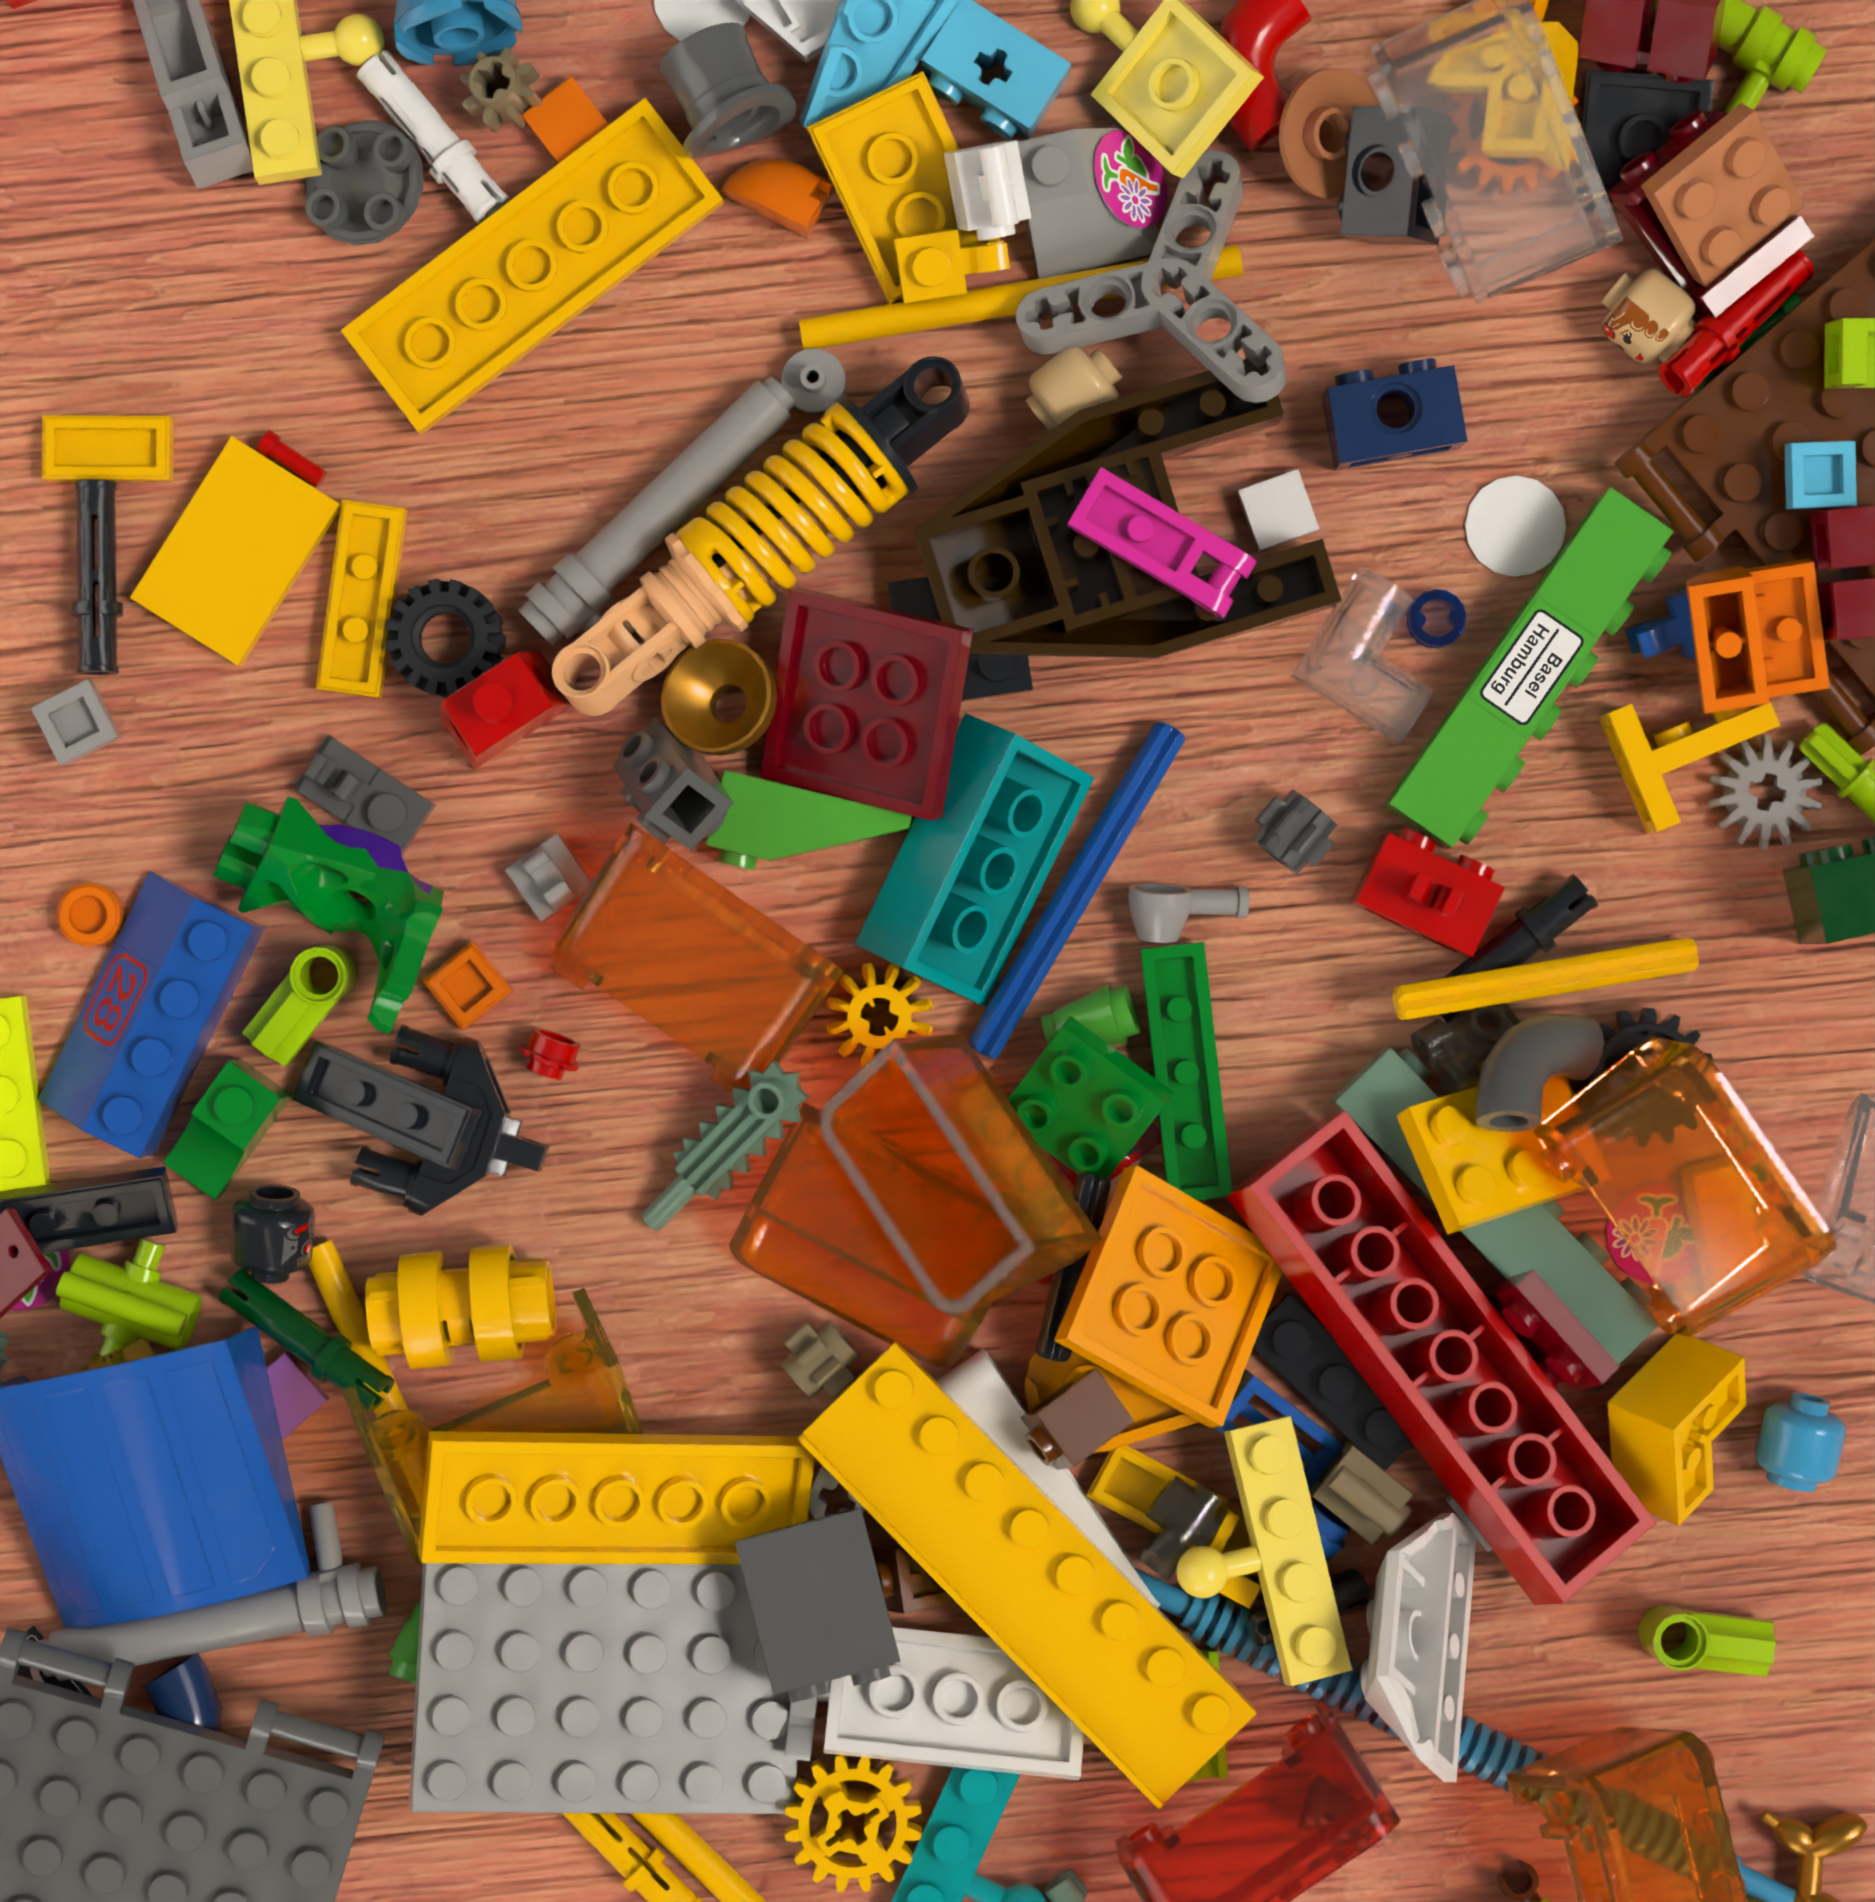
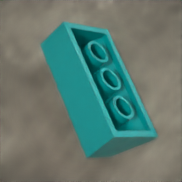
[855,713,1095,1006]

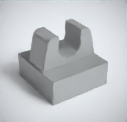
[31,679,122,766]
[505,834,595,922]

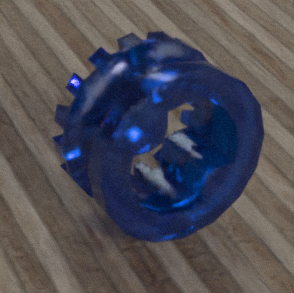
[1406,589,1466,649]

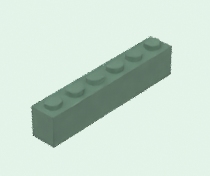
[1329,1046,1659,1365]

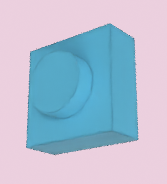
[1785,441,1857,509]

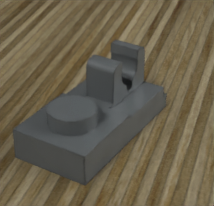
[294,735,436,855]

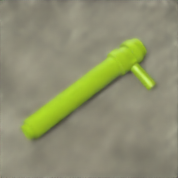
[1653,0,1828,113]

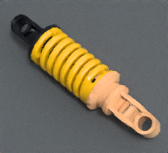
[552,356,970,716]

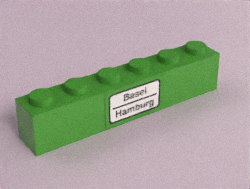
[1383,487,1674,849]

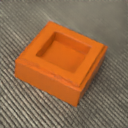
[522,76,609,164]
[423,941,514,1031]

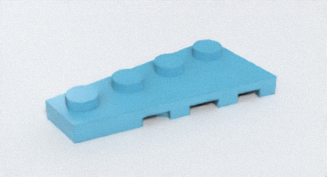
[799,0,959,128]

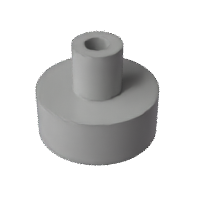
[782,348,846,415]

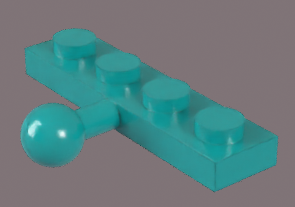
[891,1767,1046,1902]

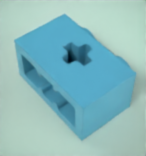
[921,0,1071,140]

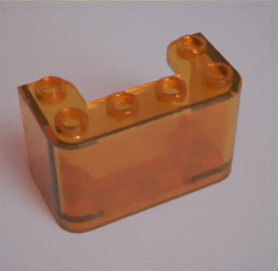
[1506,1727,1747,1902]

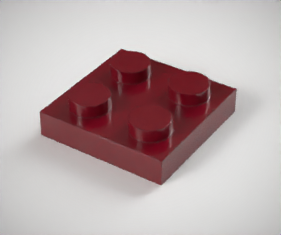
[1482,1269,1620,1395]

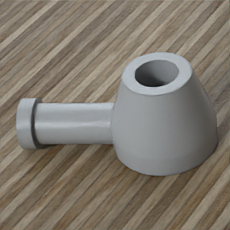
[1128,883,1249,943]

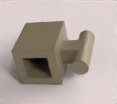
[1309,1439,1413,1545]

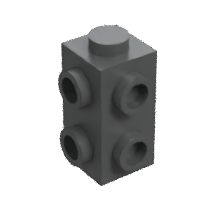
[613,717,734,851]

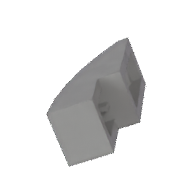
[132,0,253,189]

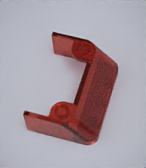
[1115,1701,1400,1902]

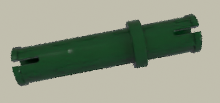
[219,1269,395,1413]

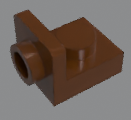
[872,1544,957,1614]

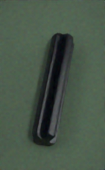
[1036,1173,1111,1362]

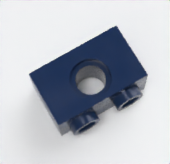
[1321,358,1468,471]

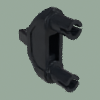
[350,1024,549,1216]

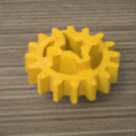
[784,1755,922,1892]

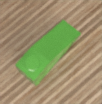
[706,770,912,870]

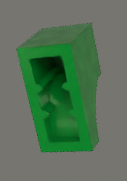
[163,1059,293,1200]

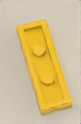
[316,500,408,699]

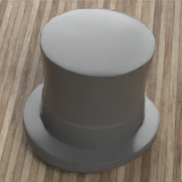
[658,22,796,159]

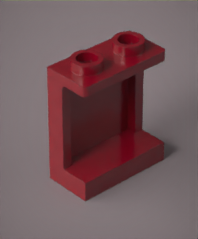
[1607,110,1814,318]

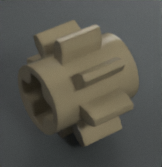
[460,47,542,132]
[780,1320,860,1399]

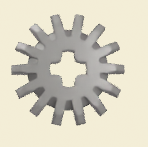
[1708,735,1823,850]

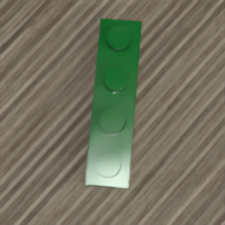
[1139,942,1232,1200]

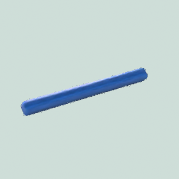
[968,721,1185,1059]

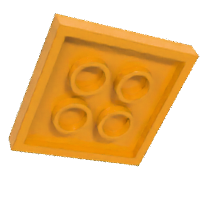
[1054,1165,1283,1428]

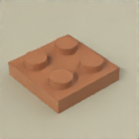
[1641,103,1805,287]

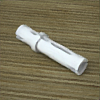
[357,50,509,224]

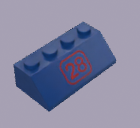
[38,871,266,1158]

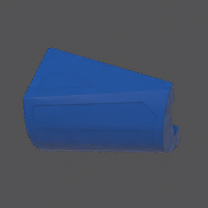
[0,1327,311,1628]

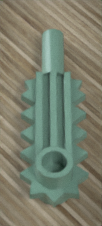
[641,1060,810,1231]

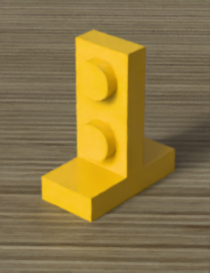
[1598,702,1781,834]

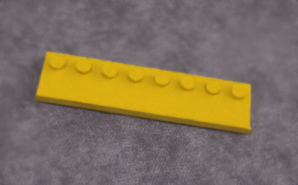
[797,1340,1257,1809]

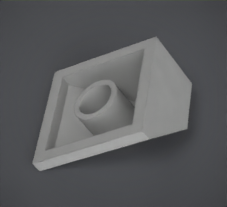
[1018,128,1159,278]

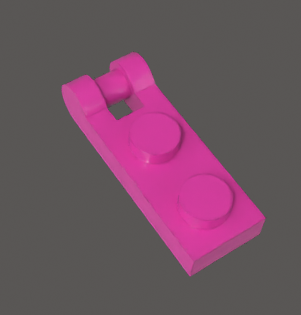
[1067,467,1257,618]

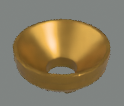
[661,638,777,756]

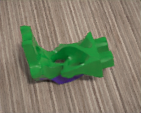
[213,797,444,1034]

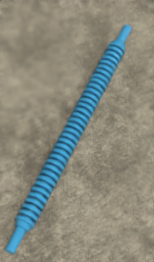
[1135,1568,1796,1902]

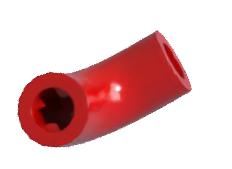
[1218,0,1312,151]

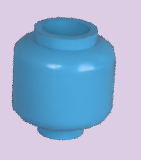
[1755,1392,1846,1492]

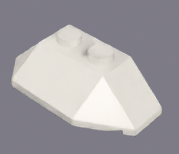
[1360,1513,1476,1782]

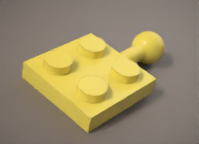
[1070,0,1264,178]

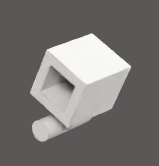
[944,140,1031,241]

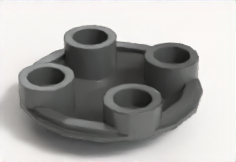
[305,120,423,246]

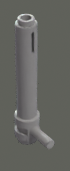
[518,376,797,647]
[39,1502,387,1681]

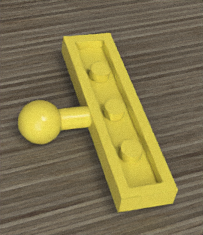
[229,0,385,185]
[1176,1416,1352,1686]

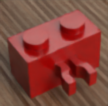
[1350,827,1506,957]

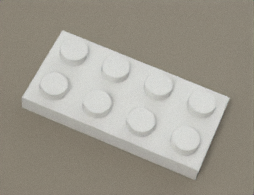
[824,1627,1084,1780]

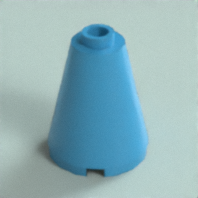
[393,0,523,66]

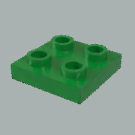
[997,1016,1174,1179]

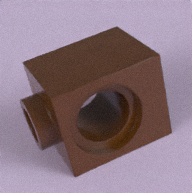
[1020,1368,1134,1470]

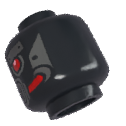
[230,1184,315,1284]

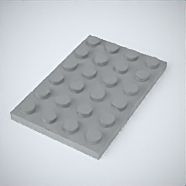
[409,1563,797,1814]

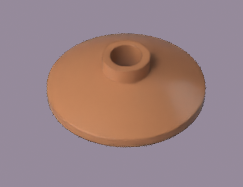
[1279,68,1379,199]

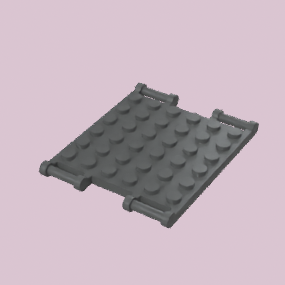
[0,1627,385,1902]

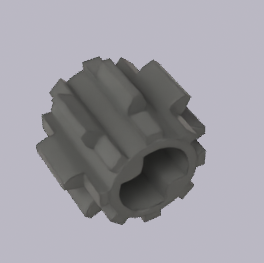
[1252,789,1337,874]

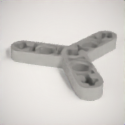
[1016,150,1287,403]

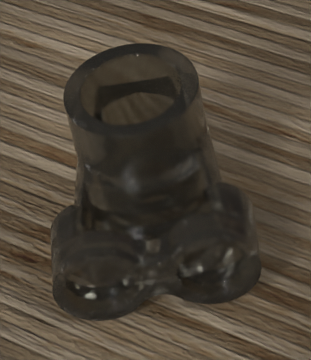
[1411,1003,1521,1094]
[1136,1474,1223,1581]

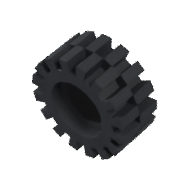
[385,579,506,697]

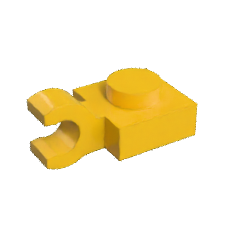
[893,228,1010,304]

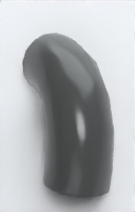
[1476,1013,1604,1132]

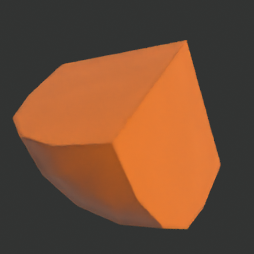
[718,158,834,239]

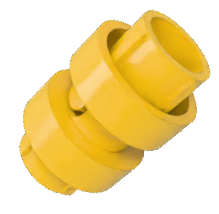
[365,1244,556,1370]

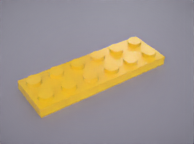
[340,98,724,435]
[418,1431,815,1565]

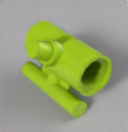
[56,1238,203,1364]

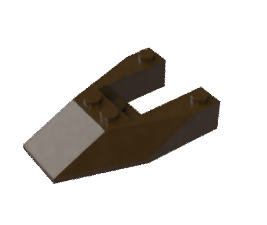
[913,359,1342,659]

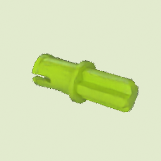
[1799,722,1875,822]

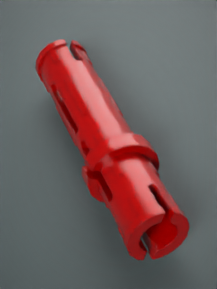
[1658,249,1815,397]

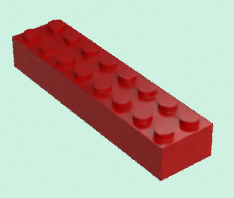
[1226,1110,1657,1605]

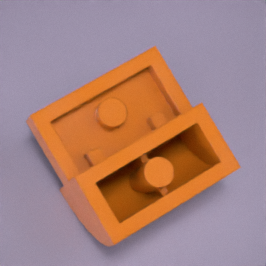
[1686,558,1830,714]

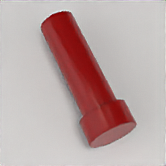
[256,430,327,488]

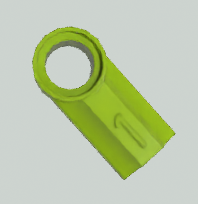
[242,944,358,1067]
[1638,1603,1776,1677]

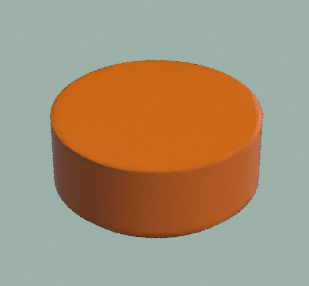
[57,883,125,947]

